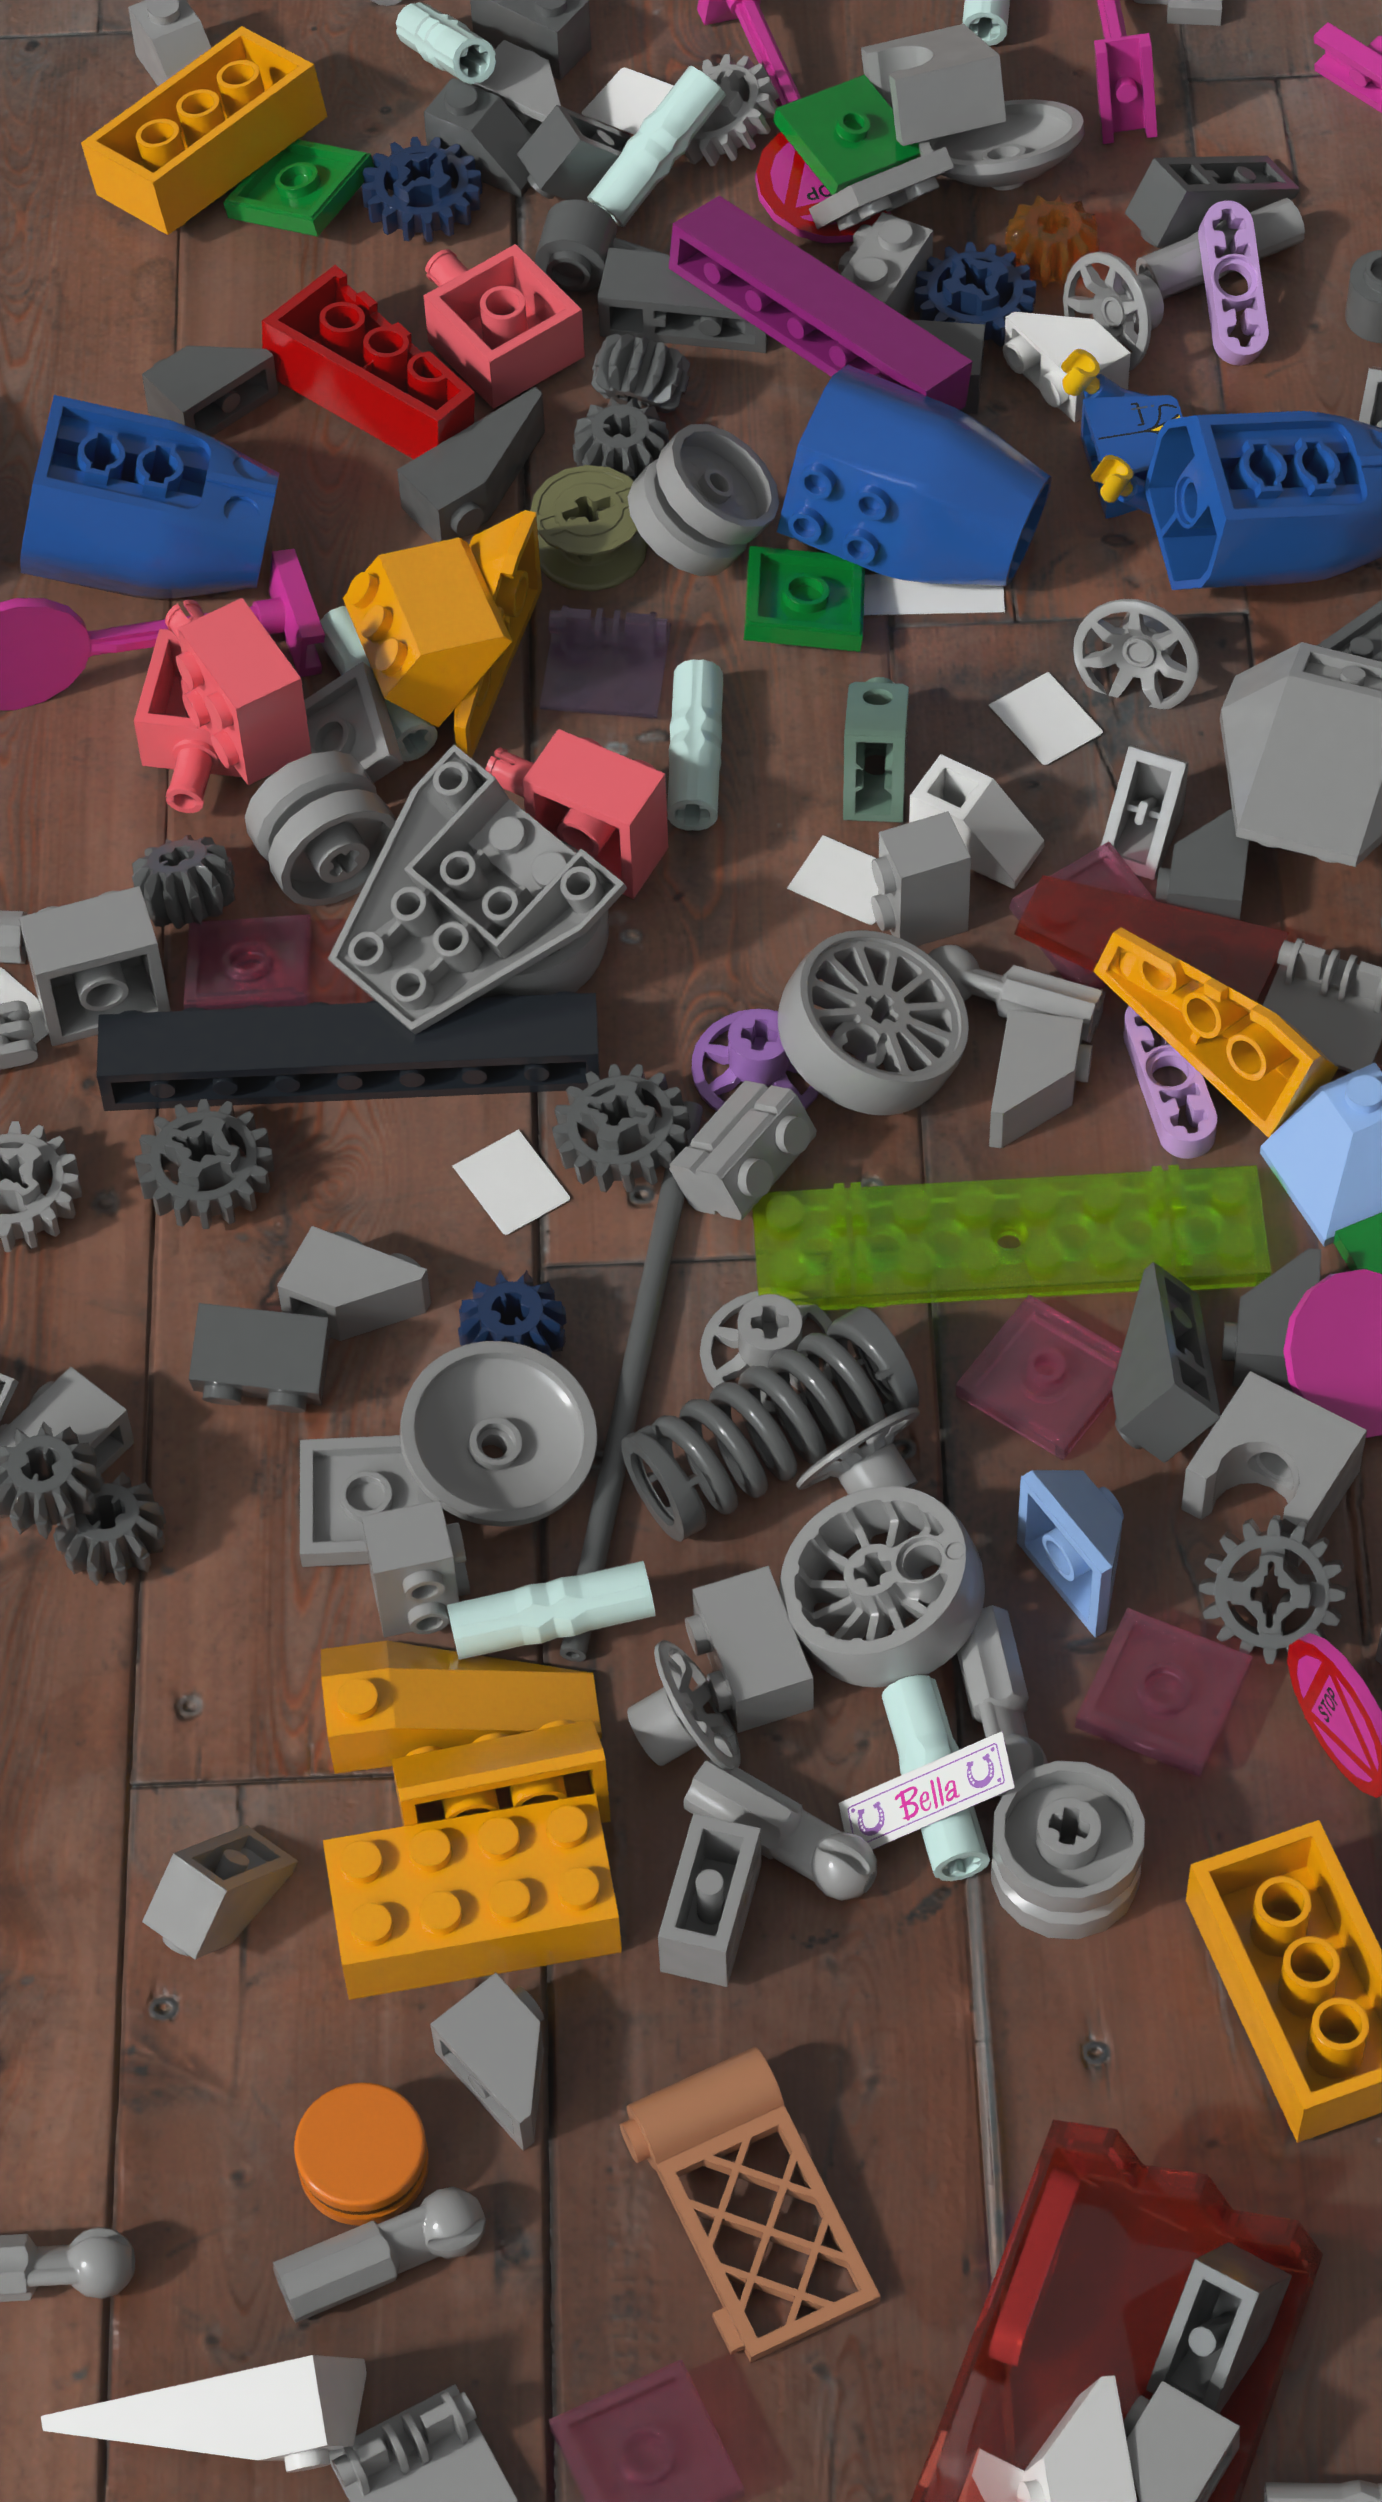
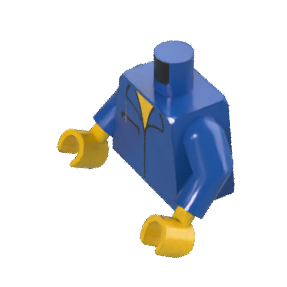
[1061,349,1183,519]

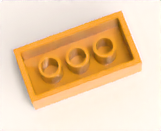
[81,26,328,235]
[323,1793,622,2000]
[1186,1820,1382,2143]

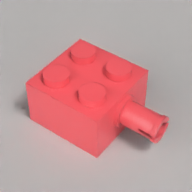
[423,244,585,409]
[165,598,312,785]
[134,629,276,813]
[485,729,669,899]

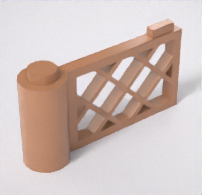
[620,2047,881,2363]

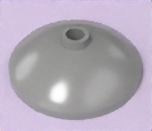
[919,99,1085,191]
[400,1341,597,1527]

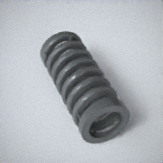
[621,1306,920,1542]

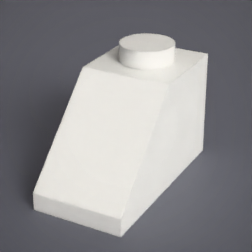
[1017,2375,1137,2502]

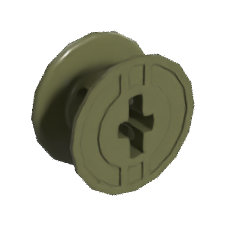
[530,465,648,592]

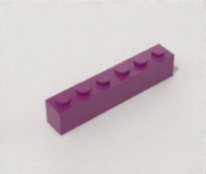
[669,195,973,410]

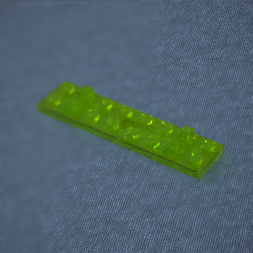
[752,1165,1271,1310]

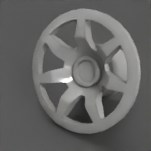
[1063,251,1164,371]
[1073,599,1200,709]
[700,1290,834,1414]
[796,1408,920,1495]
[627,1640,741,1771]

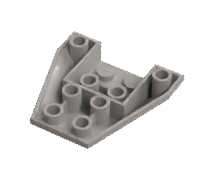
[1220,642,1382,867]
[328,745,627,1035]

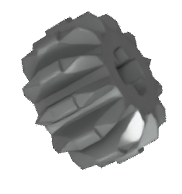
[591,333,691,414]
[573,396,669,481]
[132,835,235,929]
[0,1421,103,1539]
[53,1471,166,1586]

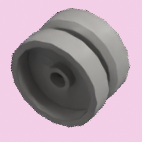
[628,424,779,576]
[245,751,396,907]
[991,1761,1145,1939]

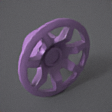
[691,1009,819,1111]

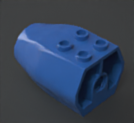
[777,365,1052,586]
[20,395,280,599]
[1144,411,1382,590]

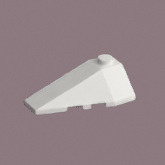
[41,2355,367,2473]

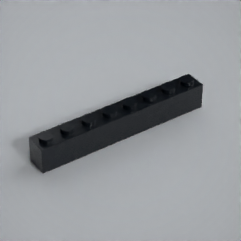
[97,991,600,1111]

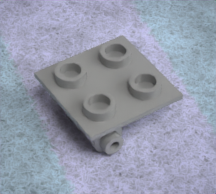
[1262,938,1382,1073]
[329,2384,518,2502]

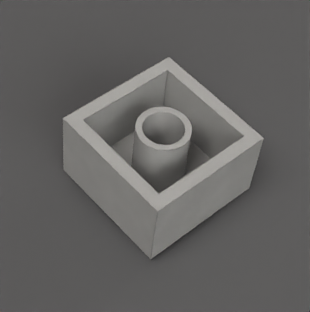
[19,886,171,1047]

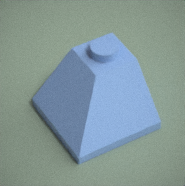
[1260,1063,1382,1247]
[1017,1470,1124,1638]

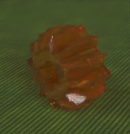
[1005,194,1100,289]

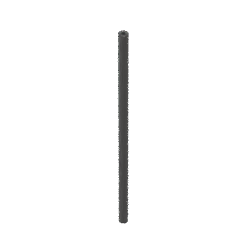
[560,1101,703,1662]

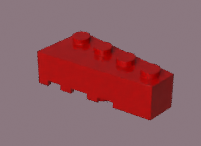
[262,264,475,459]

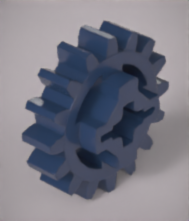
[362,137,482,242]
[914,242,1036,347]

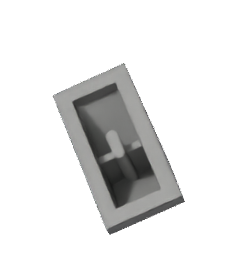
[1096,745,1189,880]

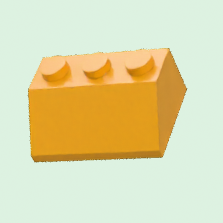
[343,537,512,728]
[391,1719,611,1826]

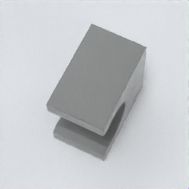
[861,24,1007,146]
[1181,1371,1367,1569]

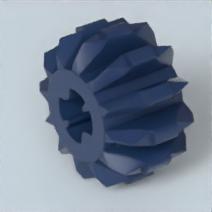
[458,1270,567,1358]

